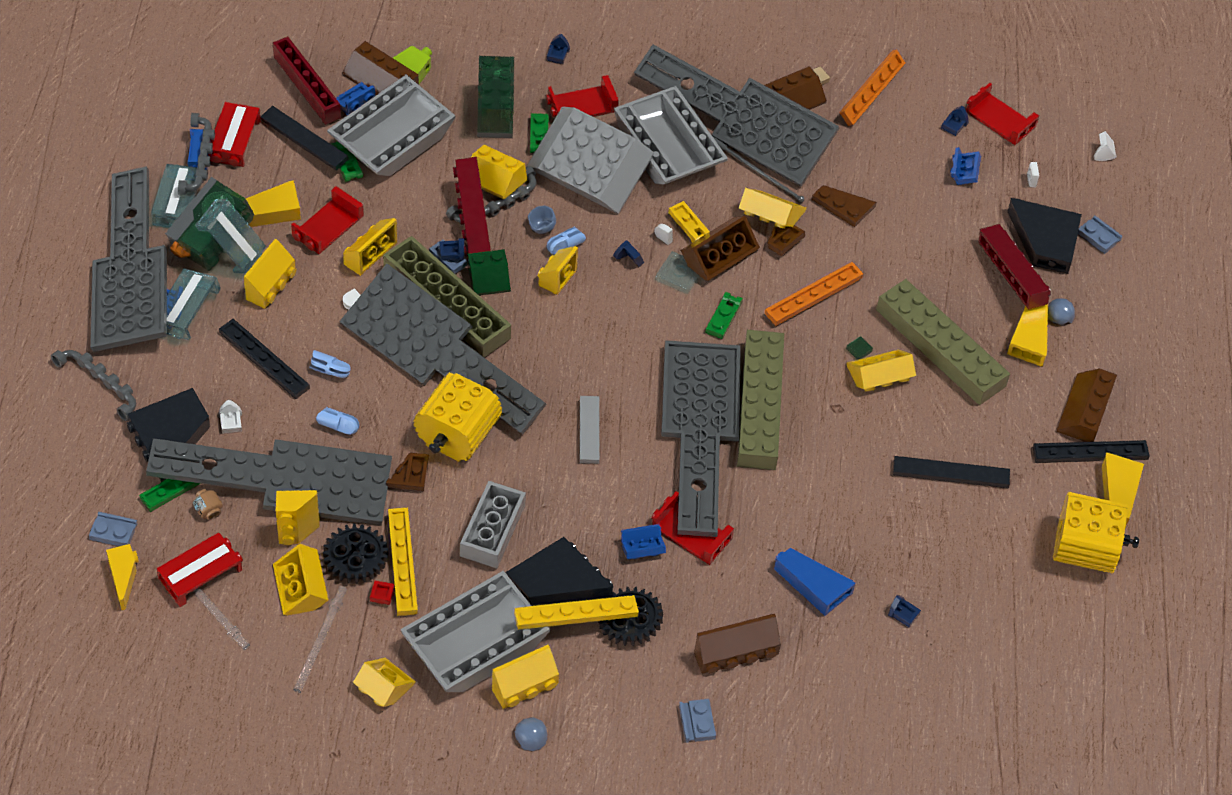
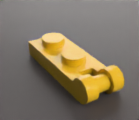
[668,201,710,243]

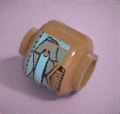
[193,489,223,520]

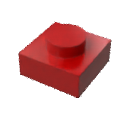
[370,580,394,605]

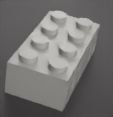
[460,481,526,568]

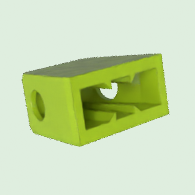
[393,46,432,84]

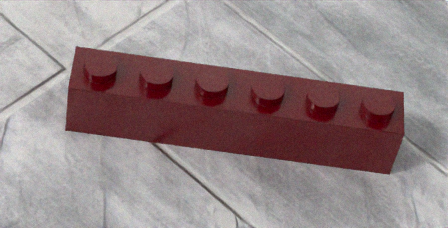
[272,36,341,125]
[453,157,491,257]
[978,224,1051,310]

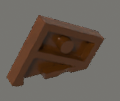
[767,225,805,256]

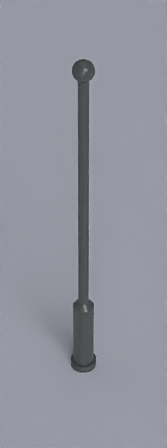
[712,136,804,203]

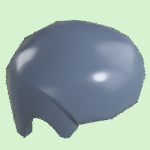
[528,205,556,234]
[1048,298,1075,326]
[515,717,548,751]

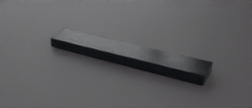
[260,105,349,171]
[219,319,310,399]
[1032,440,1150,463]
[893,456,1010,488]

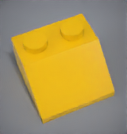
[538,246,578,295]
[353,658,416,707]

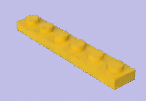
[388,507,418,616]
[514,595,639,630]

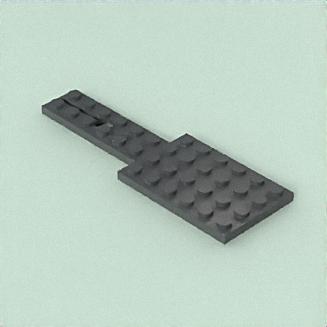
[634,44,840,187]
[90,166,167,352]
[339,264,547,435]
[661,340,740,537]
[146,439,392,526]

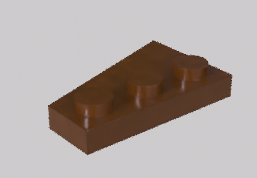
[811,185,877,227]

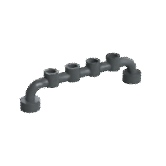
[178,113,215,195]
[446,166,536,223]
[51,350,137,421]

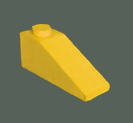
[106,544,139,610]

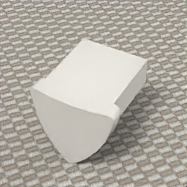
[1094,131,1116,161]
[218,400,242,434]

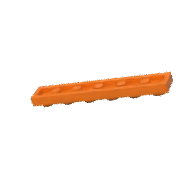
[839,49,905,126]
[764,262,863,326]

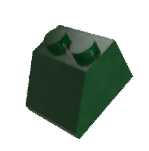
[468,249,511,296]

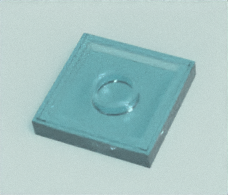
[655,251,699,294]

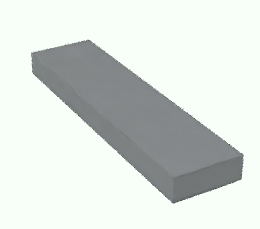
[580,396,599,464]

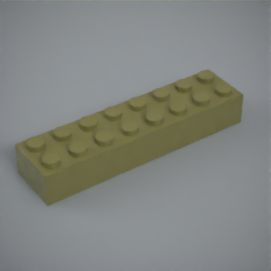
[383,236,511,357]
[876,279,1010,406]
[737,330,784,470]

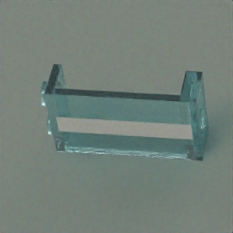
[151,164,204,228]
[195,199,266,273]
[167,269,221,340]

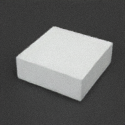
[1027,162,1039,187]

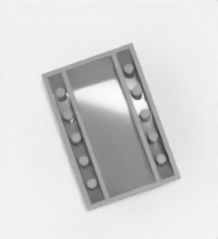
[327,75,456,176]
[614,86,728,184]
[526,107,654,214]
[400,571,550,692]

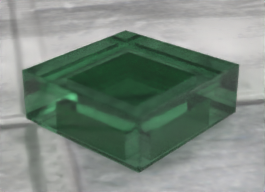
[846,336,873,360]

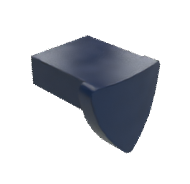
[547,34,570,64]
[941,106,969,136]
[439,238,464,261]
[613,240,645,267]
[888,595,921,628]

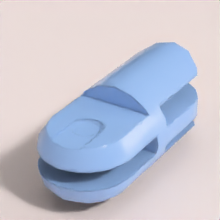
[546,226,586,255]
[309,350,351,378]
[316,407,359,435]

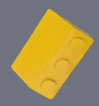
[471,145,527,199]
[739,188,807,229]
[343,218,397,276]
[244,239,296,309]
[846,350,916,391]
[276,490,320,545]
[273,544,328,616]
[492,645,559,709]

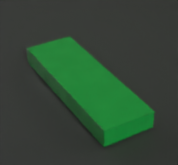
[139,479,201,512]

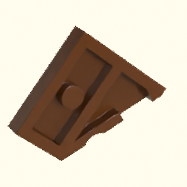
[386,452,429,491]

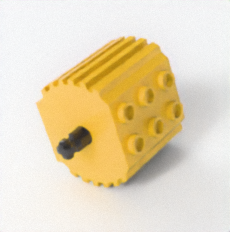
[413,372,502,462]
[1053,492,1139,573]

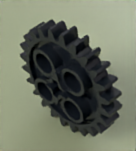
[323,523,388,584]
[598,587,663,646]

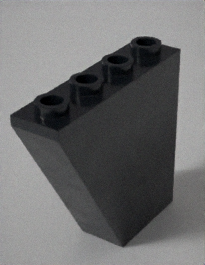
[1007,197,1082,274]
[126,388,210,482]
[505,537,614,606]

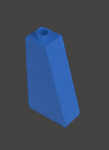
[774,548,855,616]

